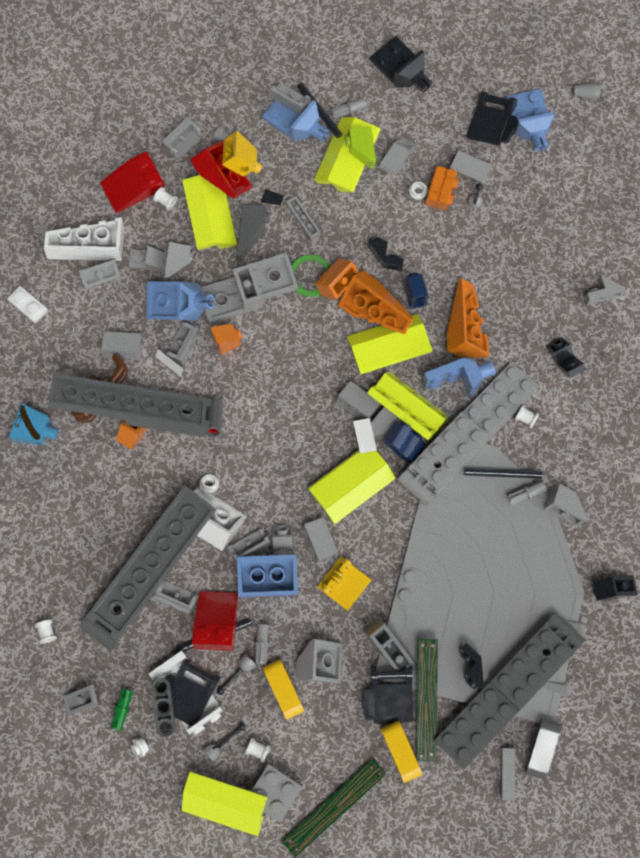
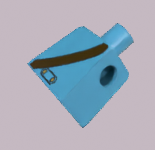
[9,404,59,445]

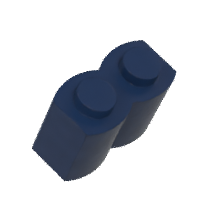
[404,273,429,310]
[383,422,425,463]

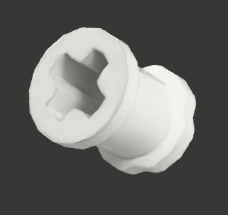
[153,187,178,211]
[515,405,540,429]
[35,619,57,644]
[245,738,271,762]

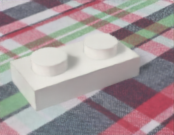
[7,286,48,324]

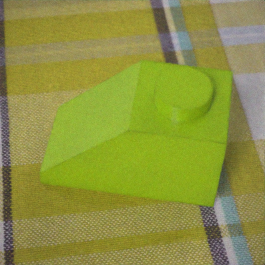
[345,127,376,169]

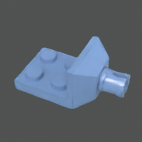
[506,89,555,152]
[262,100,330,142]
[146,281,215,321]
[422,358,496,396]

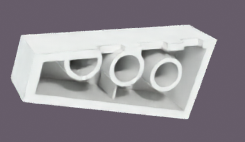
[44,217,124,261]

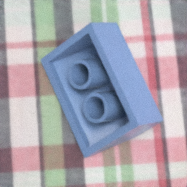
[237,554,298,598]

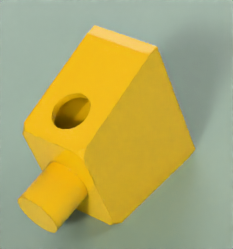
[222,131,262,176]

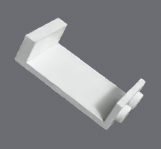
[149,651,223,735]

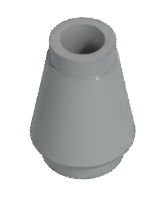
[574,82,601,100]

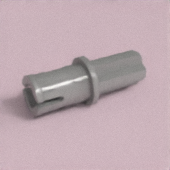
[331,97,368,119]
[508,481,547,505]
[254,624,270,665]

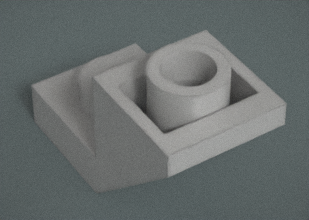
[379,137,417,175]
[273,525,293,555]

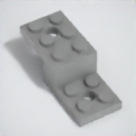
[201,253,298,324]

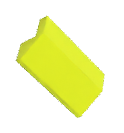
[314,117,381,192]
[182,175,238,250]
[347,314,432,374]
[367,371,449,440]
[308,450,396,524]
[182,772,268,836]

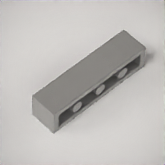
[286,196,321,241]
[501,748,515,801]

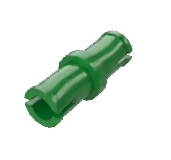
[110,688,133,731]

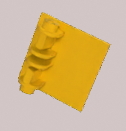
[317,557,372,611]

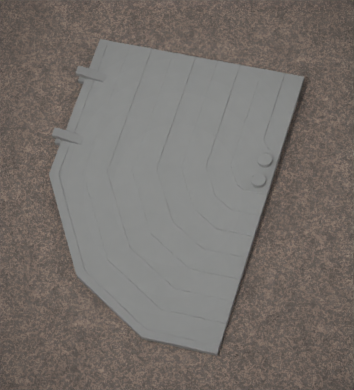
[376,431,586,723]

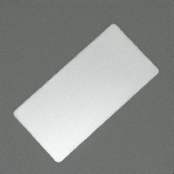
[156,349,183,377]
[353,418,377,453]

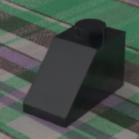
[593,576,638,601]

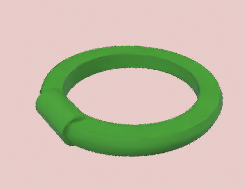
[291,255,330,297]

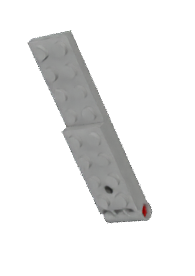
[398,362,540,506]

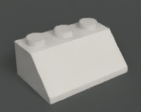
[194,486,247,551]

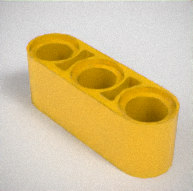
[262,659,304,720]
[380,720,422,783]

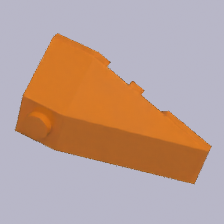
[338,271,414,334]
[447,278,489,358]

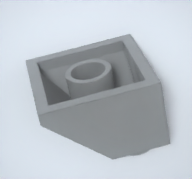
[296,639,343,684]

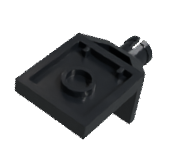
[369,36,433,93]

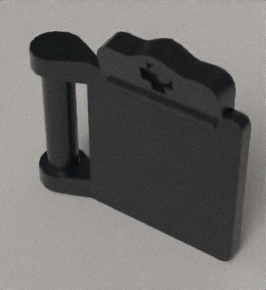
[466,91,517,146]
[158,659,221,726]
[361,668,413,724]

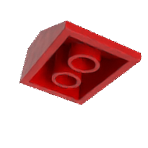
[190,140,253,199]
[100,151,165,214]
[192,591,239,651]

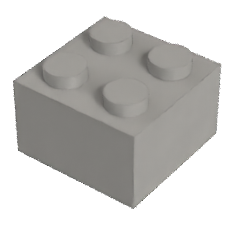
[252,764,303,822]

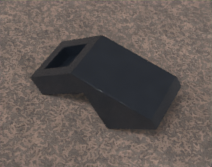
[368,238,404,271]
[546,337,586,378]
[459,643,484,690]

